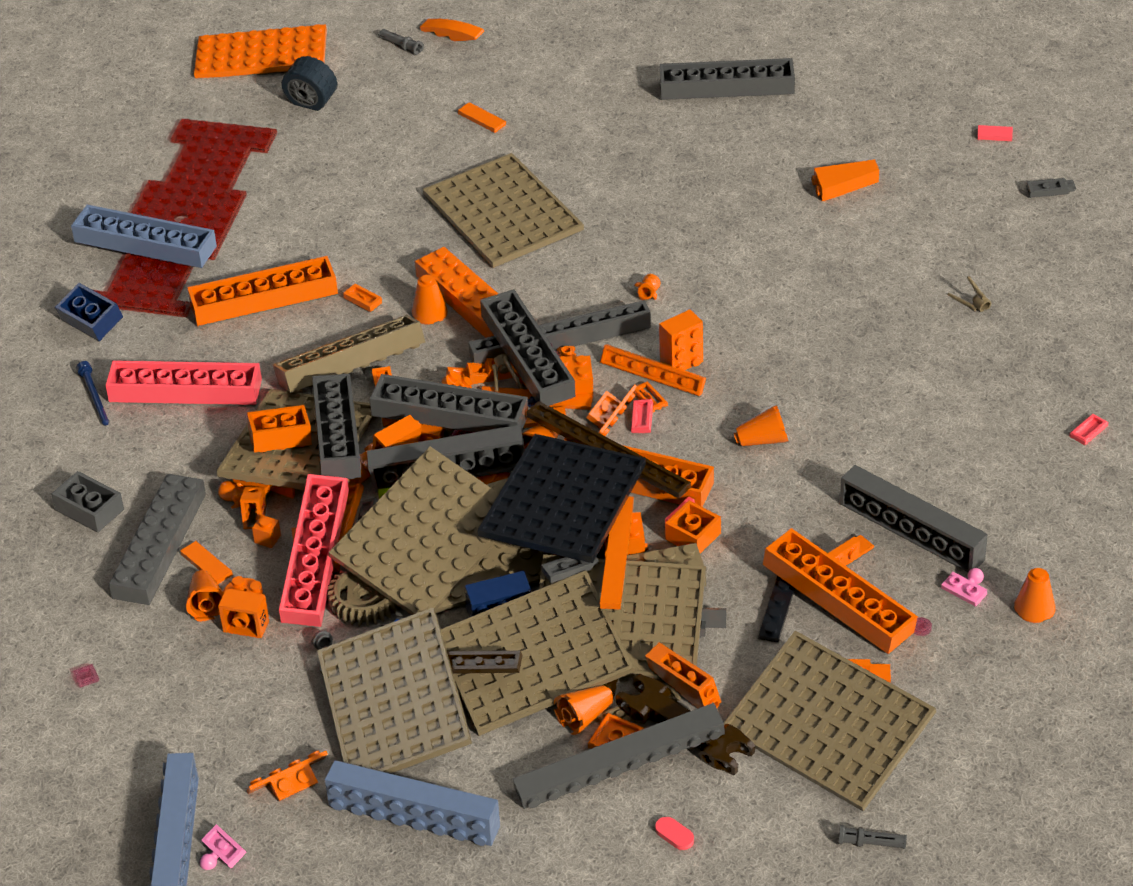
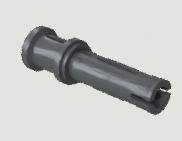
[379,29,424,55]
[839,824,907,849]

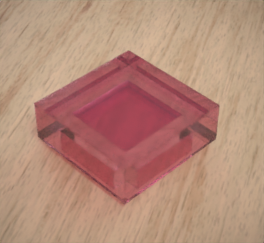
[73,664,99,688]

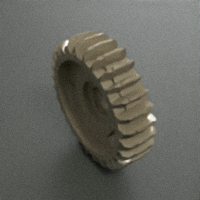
[328,569,400,626]

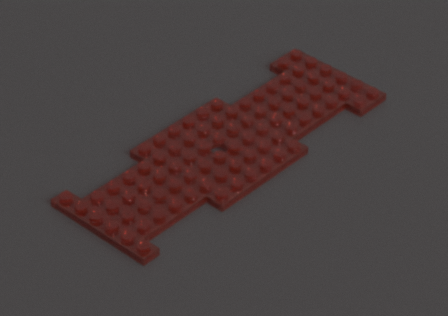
[93,119,277,318]

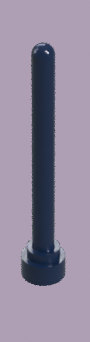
[76,361,109,426]

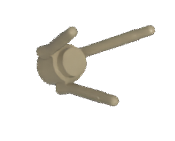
[947,276,992,312]
[492,354,523,392]

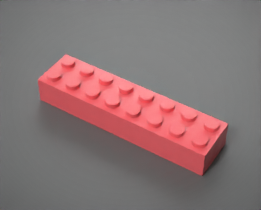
[106,361,262,405]
[279,474,349,627]

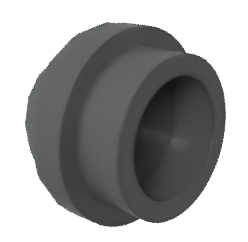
[312,630,333,650]

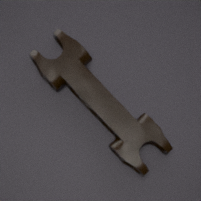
[616,674,755,775]

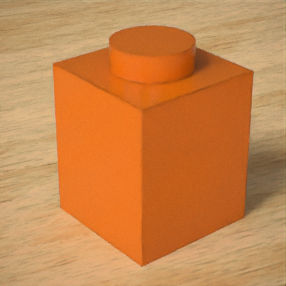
[252,515,281,548]

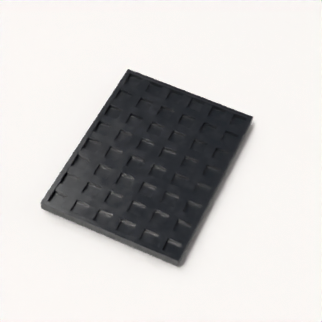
[478,434,646,563]

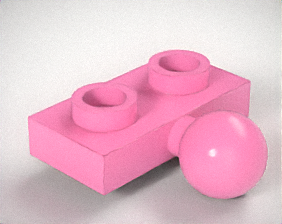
[941,568,987,607]
[199,824,246,870]

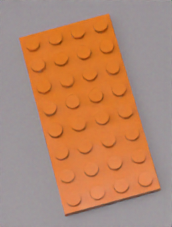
[194,24,327,78]

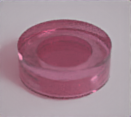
[914,617,932,636]

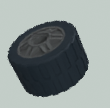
[281,56,338,111]

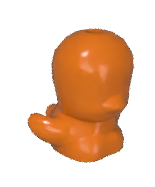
[634,273,661,300]
[218,481,245,509]

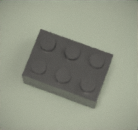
[51,471,124,533]

